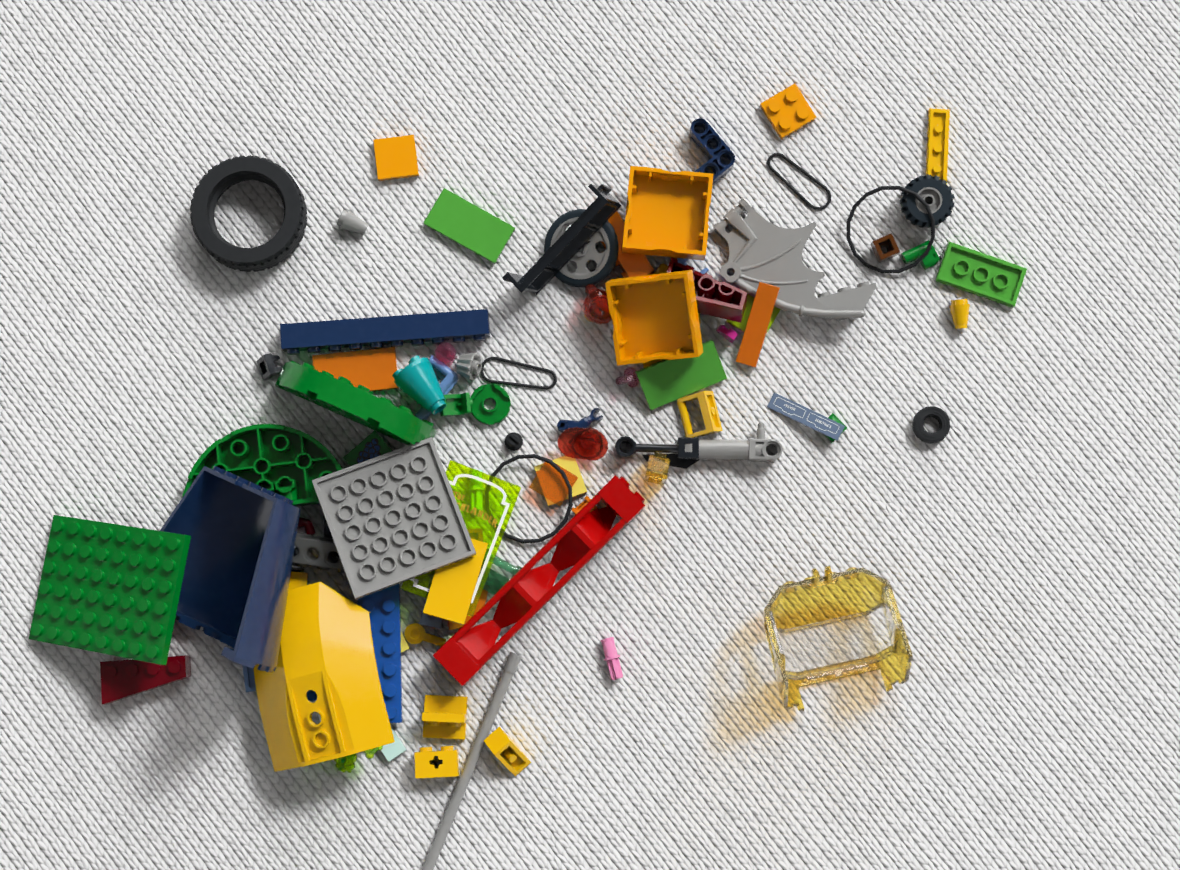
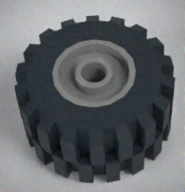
[900,175,955,228]

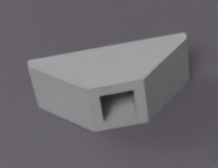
[817,281,877,321]

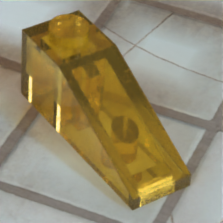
[644,452,670,485]

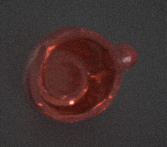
[582,284,612,325]

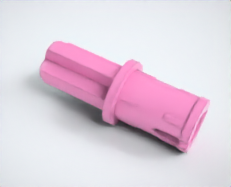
[601,637,623,680]

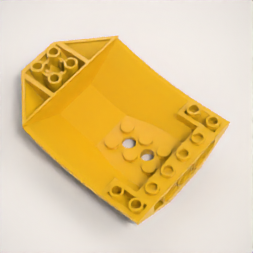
[253,582,395,772]

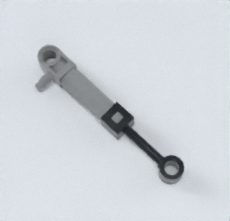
[615,423,783,462]

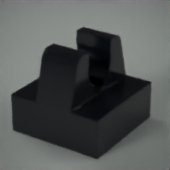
[257,353,283,380]

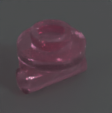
[435,342,457,363]
[616,367,639,388]

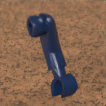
[557,408,603,433]

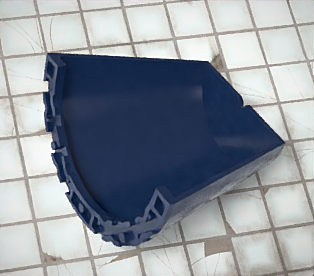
[160,466,301,673]

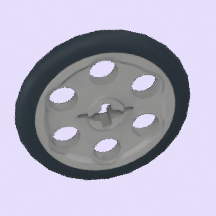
[544,209,619,288]

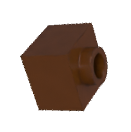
[871,233,900,263]

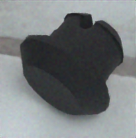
[504,432,523,451]

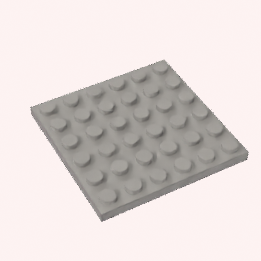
[312,437,476,600]

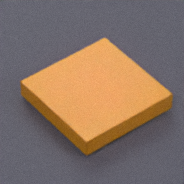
[373,135,419,181]

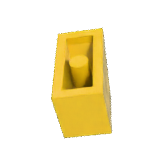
[483,726,531,776]

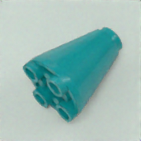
[392,355,447,415]

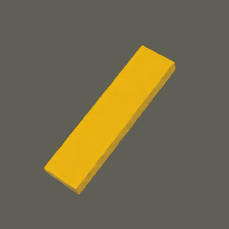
[926,108,950,184]

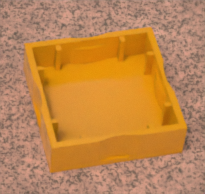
[622,166,713,261]
[605,270,704,366]

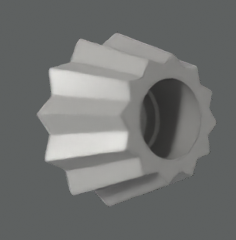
[456,352,482,381]

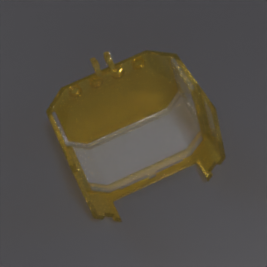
[764,566,913,711]

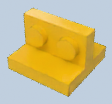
[422,695,468,739]

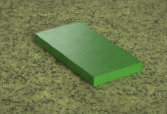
[424,188,515,264]
[935,242,1027,308]
[635,340,727,410]

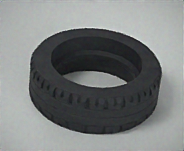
[190,155,307,272]

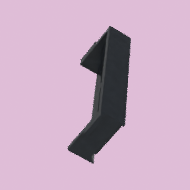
[502,184,622,295]

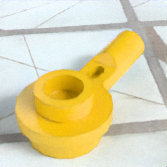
[404,623,446,647]

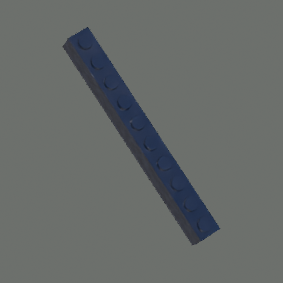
[280,309,490,355]

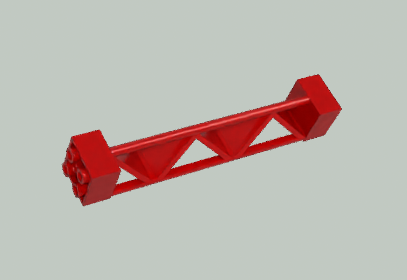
[433,475,645,686]

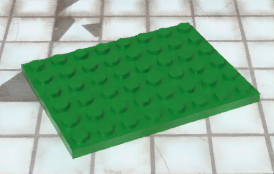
[29,515,191,665]

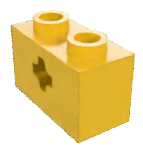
[414,746,459,779]

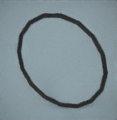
[847,186,935,273]
[485,454,573,543]

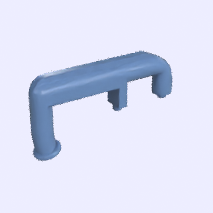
[415,355,458,420]

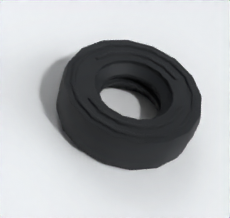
[912,406,950,444]

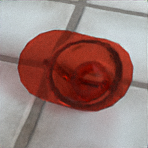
[558,427,608,460]

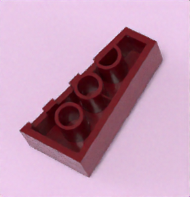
[666,257,747,323]
[100,655,191,705]

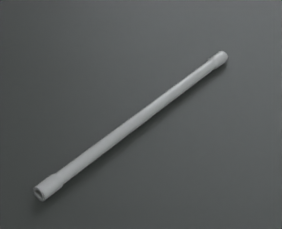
[422,652,522,870]

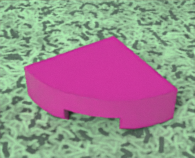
[716,325,738,343]

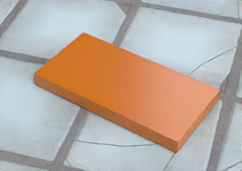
[312,347,399,392]

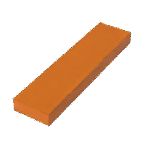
[736,282,780,368]

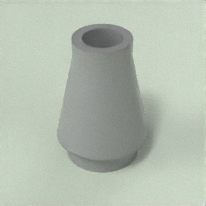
[337,209,369,235]

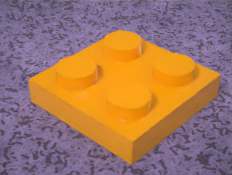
[760,83,816,140]

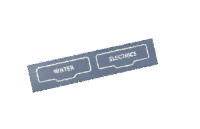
[767,392,845,441]

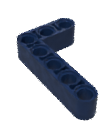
[690,118,735,185]

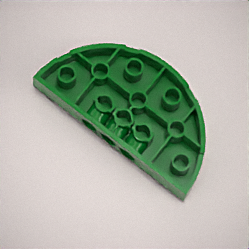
[275,360,437,445]
[182,424,343,507]

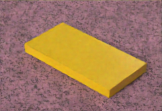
[423,539,488,625]

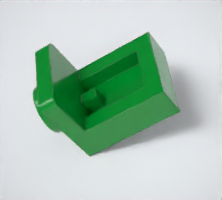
[440,392,473,416]

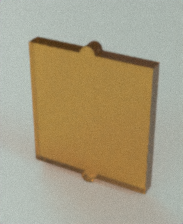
[529,458,578,506]

